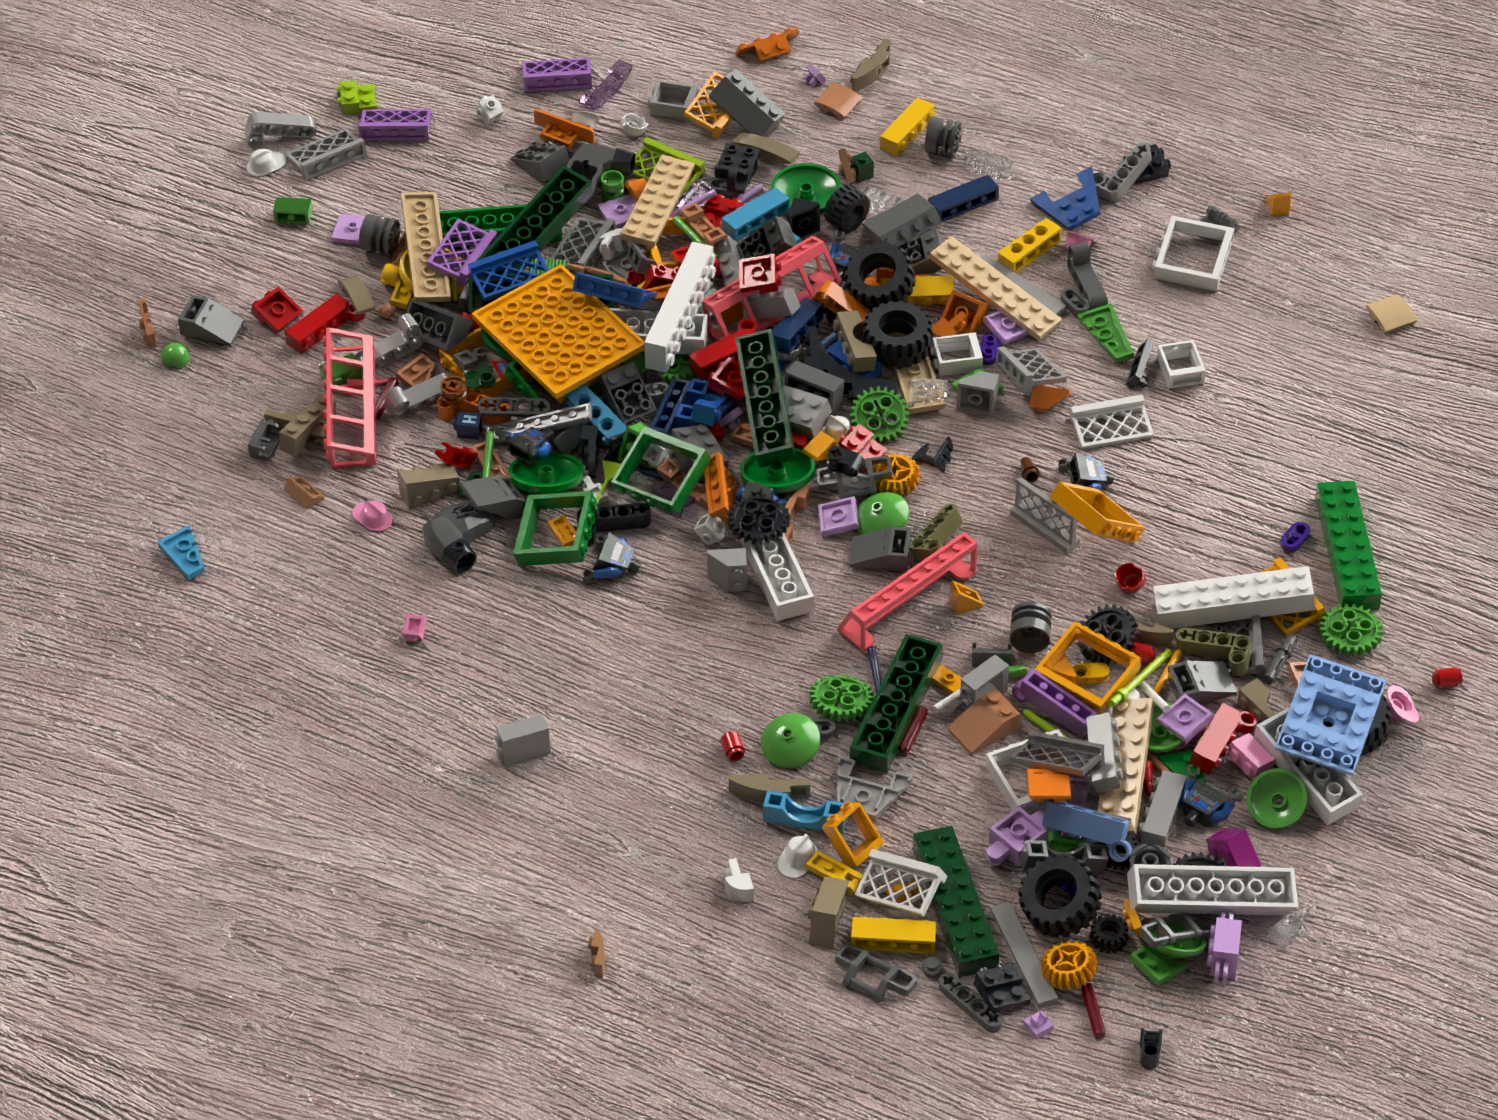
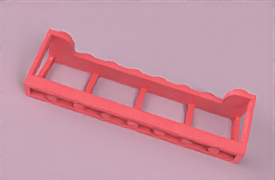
[702,236,842,341]
[323,328,376,468]
[837,532,978,652]

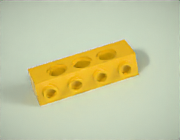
[997,218,1062,273]

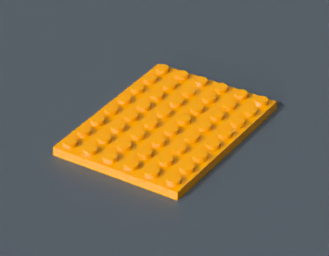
[471,264,645,399]

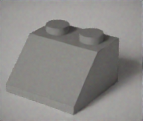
[957,371,999,416]
[707,548,747,592]

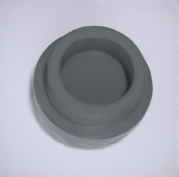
[922,957,943,977]

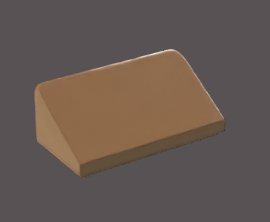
[284,476,324,509]

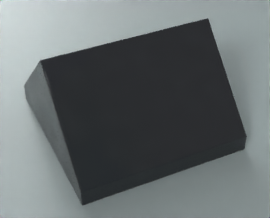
[787,198,820,238]

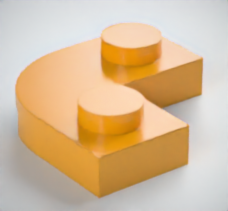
[1122,899,1142,938]

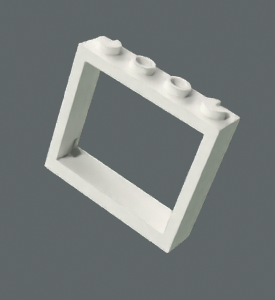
[1152,216,1234,291]
[986,729,1091,814]

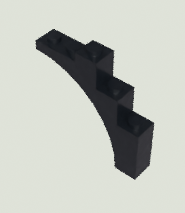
[804,326,898,407]

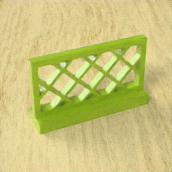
[632,137,706,198]

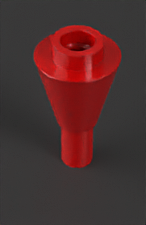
[1143,760,1154,796]

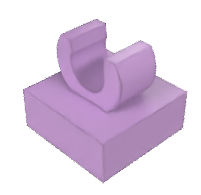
[804,63,827,87]
[718,407,743,431]
[1023,1011,1053,1039]

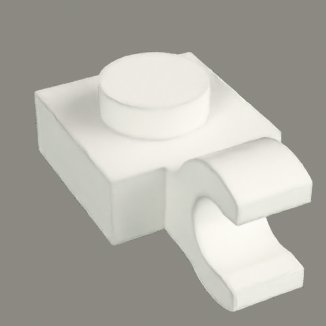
[582,476,608,504]

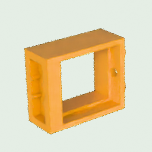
[822,802,885,867]

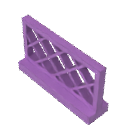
[522,58,592,92]
[359,109,431,141]
[426,219,497,288]

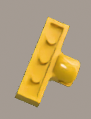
[381,263,413,310]

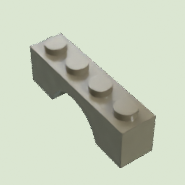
[833,310,877,372]
[279,394,336,456]
[1237,679,1276,723]

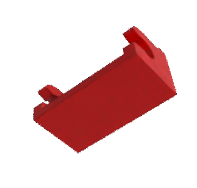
[434,442,479,469]

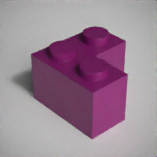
[1206,828,1262,867]

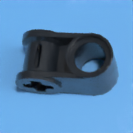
[826,446,864,477]
[1140,1028,1162,1069]

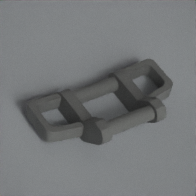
[816,456,893,499]
[1139,913,1211,948]
[835,944,918,1002]

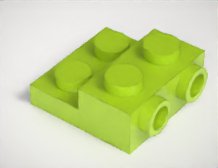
[336,80,377,115]

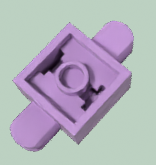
[986,806,1048,867]
[1207,912,1242,985]

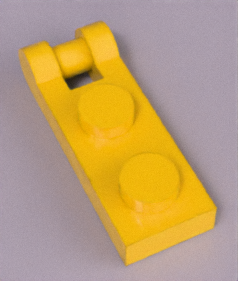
[806,850,863,895]

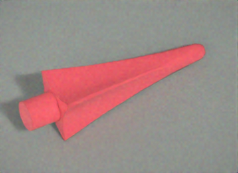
[340,379,389,396]

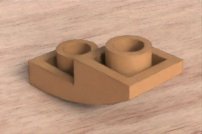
[588,929,605,978]

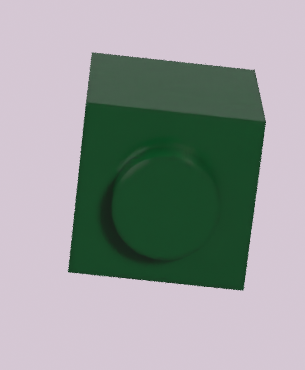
[850,151,874,183]

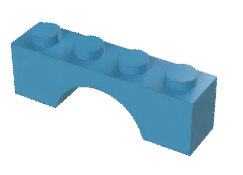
[763,791,847,834]

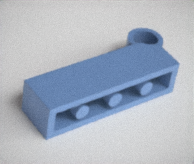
[1042,799,1132,862]

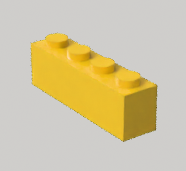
[880,98,935,157]
[881,275,954,306]
[851,917,936,954]

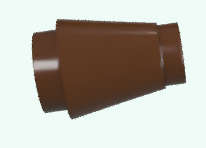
[1020,457,1040,483]

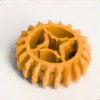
[872,453,920,497]
[1041,941,1098,991]

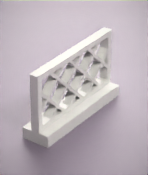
[1069,395,1154,450]
[854,849,947,916]

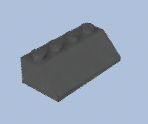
[708,68,785,137]
[862,193,942,246]
[406,298,473,351]

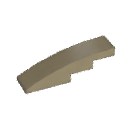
[732,132,800,164]

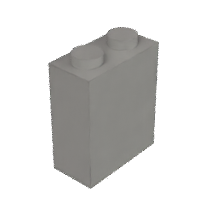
[495,714,551,767]

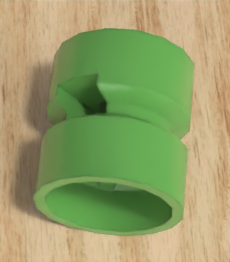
[601,170,624,202]

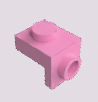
[401,614,427,642]

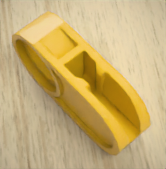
[1072,663,1110,684]

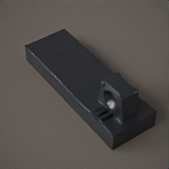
[1126,338,1154,389]

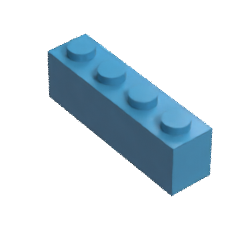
[722,188,790,242]

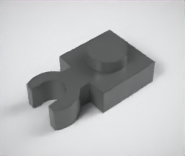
[452,347,487,371]

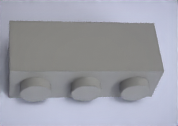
[741,287,801,320]

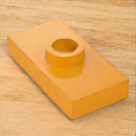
[547,515,576,547]
[932,664,962,694]

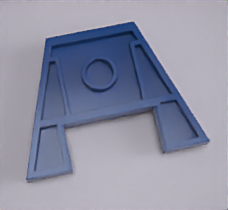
[1030,166,1101,231]

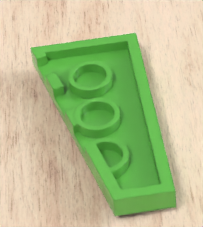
[1077,304,1134,363]

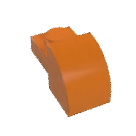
[624,178,647,203]
[932,311,968,338]

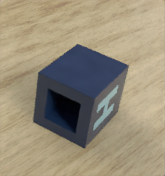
[454,412,483,440]

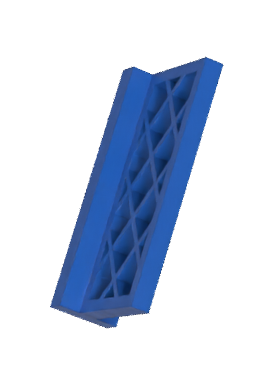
[468,241,549,302]
[572,272,657,308]

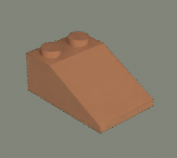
[947,689,1020,755]

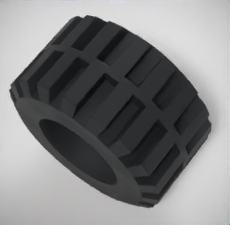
[824,184,871,233]

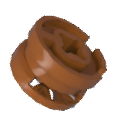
[440,376,467,404]

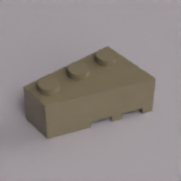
[397,463,460,509]
[808,876,849,949]

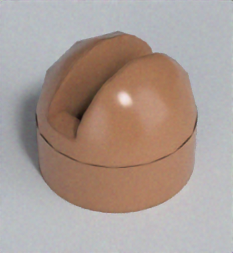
[379,303,395,319]

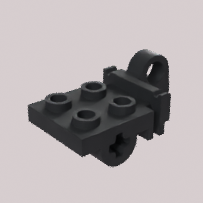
[715,143,760,194]

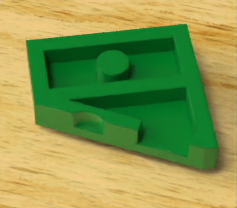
[1158,750,1206,783]

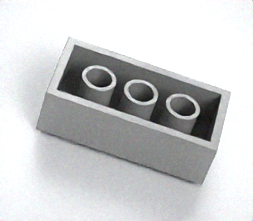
[746,385,832,439]

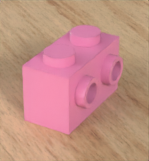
[1227,733,1275,781]

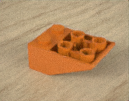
[1026,767,1071,802]

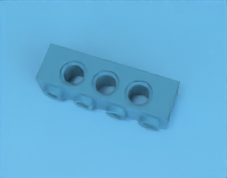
[565,384,627,447]

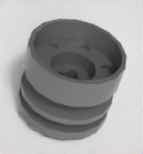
[925,116,962,157]
[359,214,401,256]
[1009,601,1052,653]

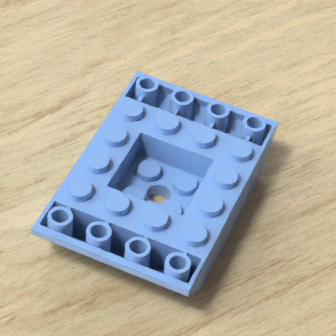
[1275,654,1387,776]

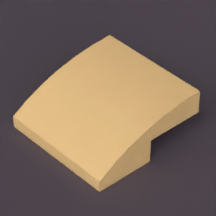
[1366,294,1417,334]

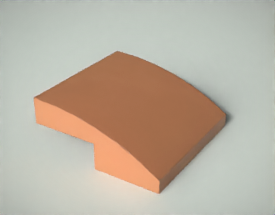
[814,83,863,120]

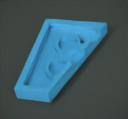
[157,525,205,581]

